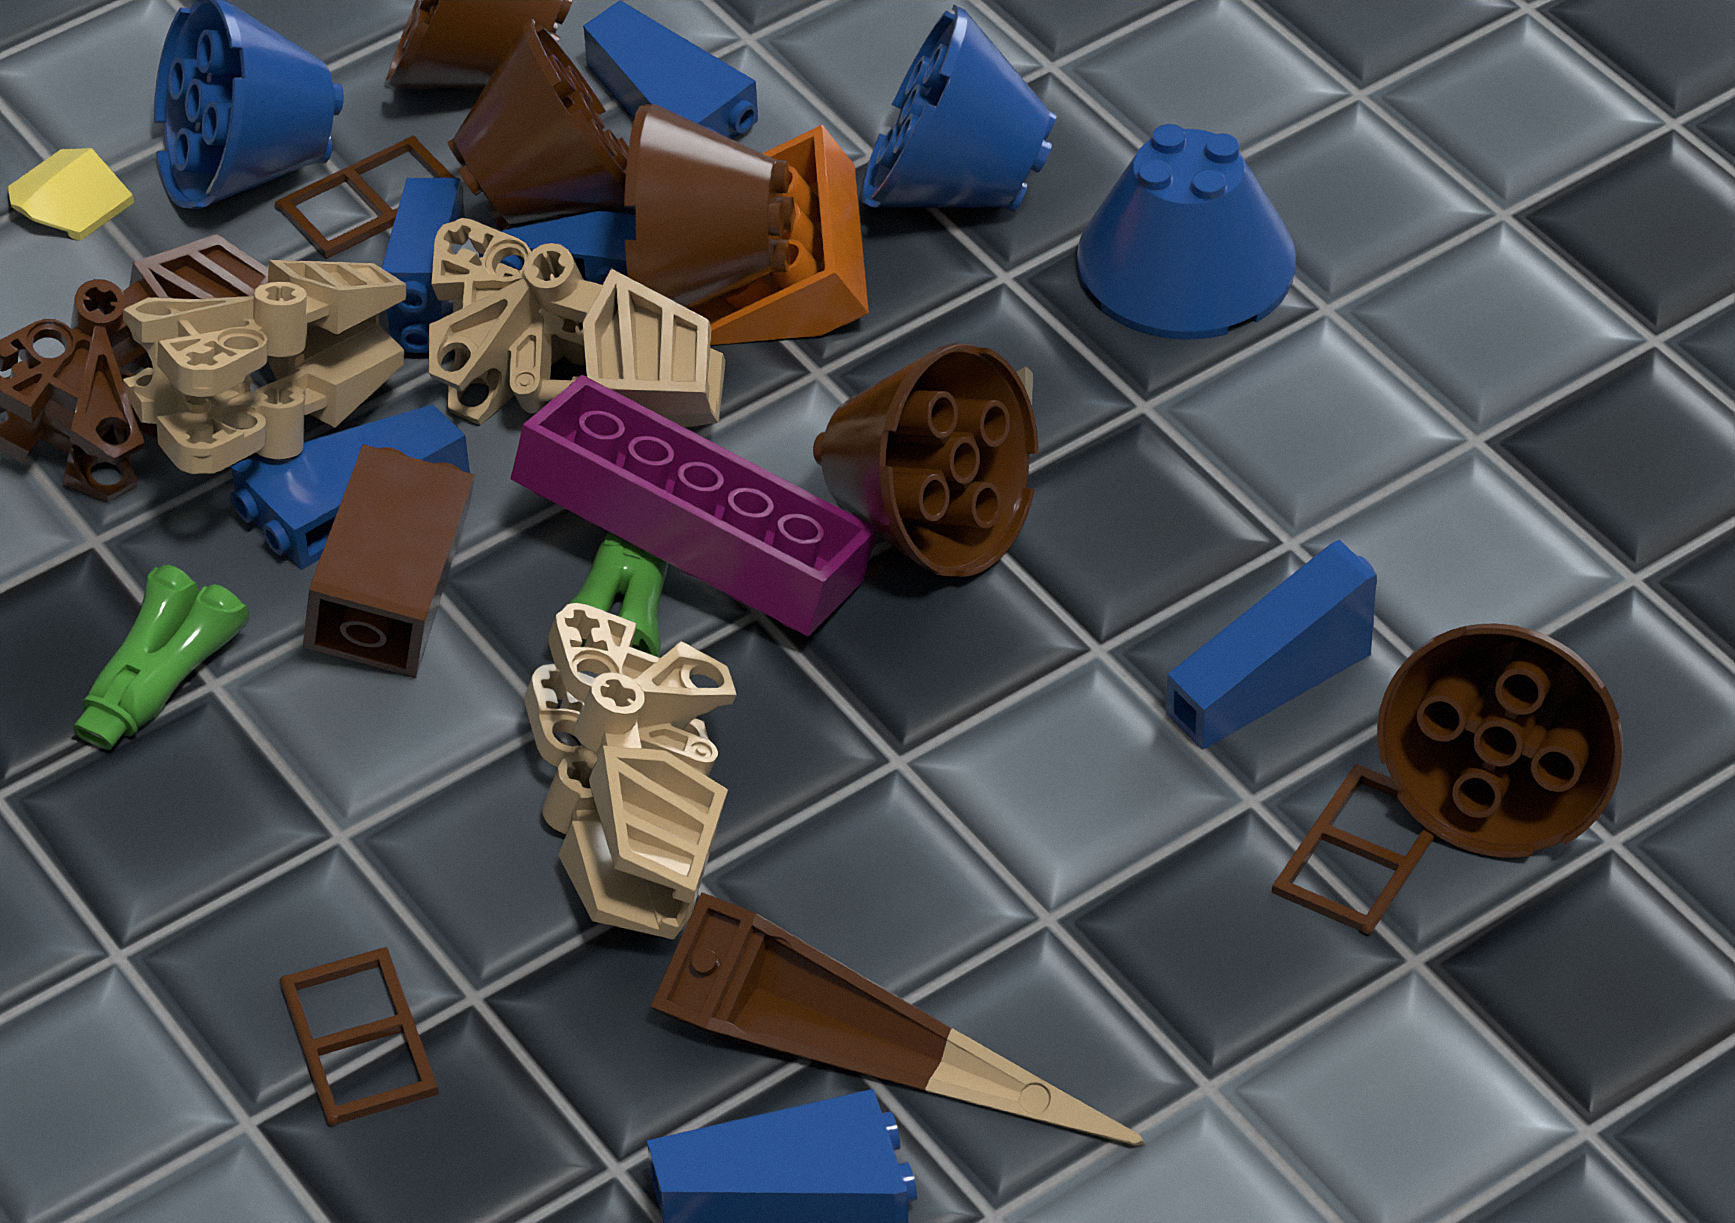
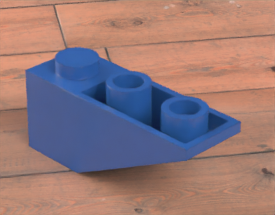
[479,211,636,285]

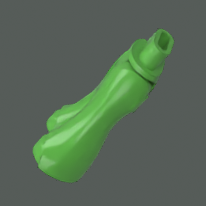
[548,532,668,658]
[73,565,249,750]

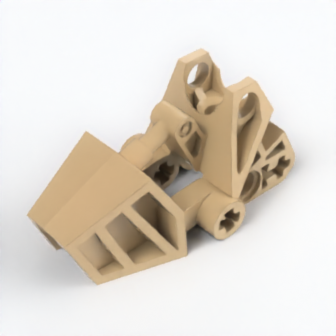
[429,218,726,428]
[123,260,406,474]
[524,603,737,940]

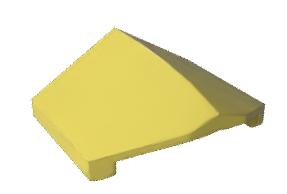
[8,148,134,241]

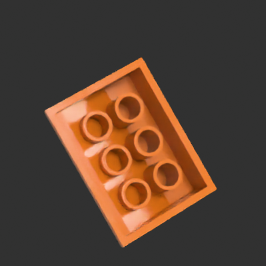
[691,125,869,345]

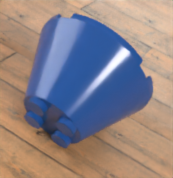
[154,0,344,209]
[861,5,1056,212]
[1077,124,1296,340]

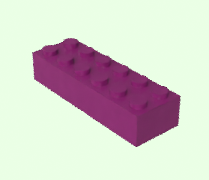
[510,375,878,636]

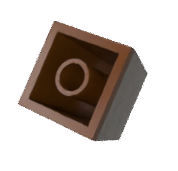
[303,444,475,678]

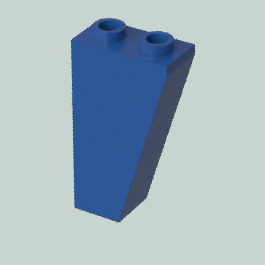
[583,0,758,140]
[382,178,465,353]
[231,404,470,570]
[1166,539,1377,750]
[647,1089,917,1223]

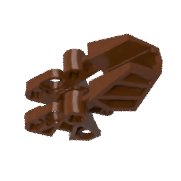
[0,234,268,503]

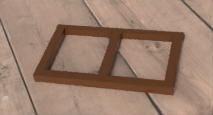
[275,135,463,259]
[1272,763,1436,935]
[280,947,439,1126]

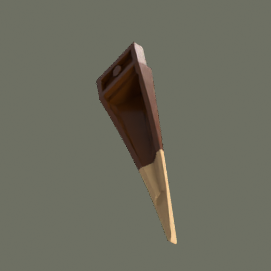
[650,892,1145,1146]

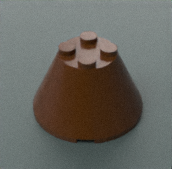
[386,0,573,89]
[447,19,636,231]
[625,104,795,310]
[813,343,1039,577]
[1377,623,1624,857]

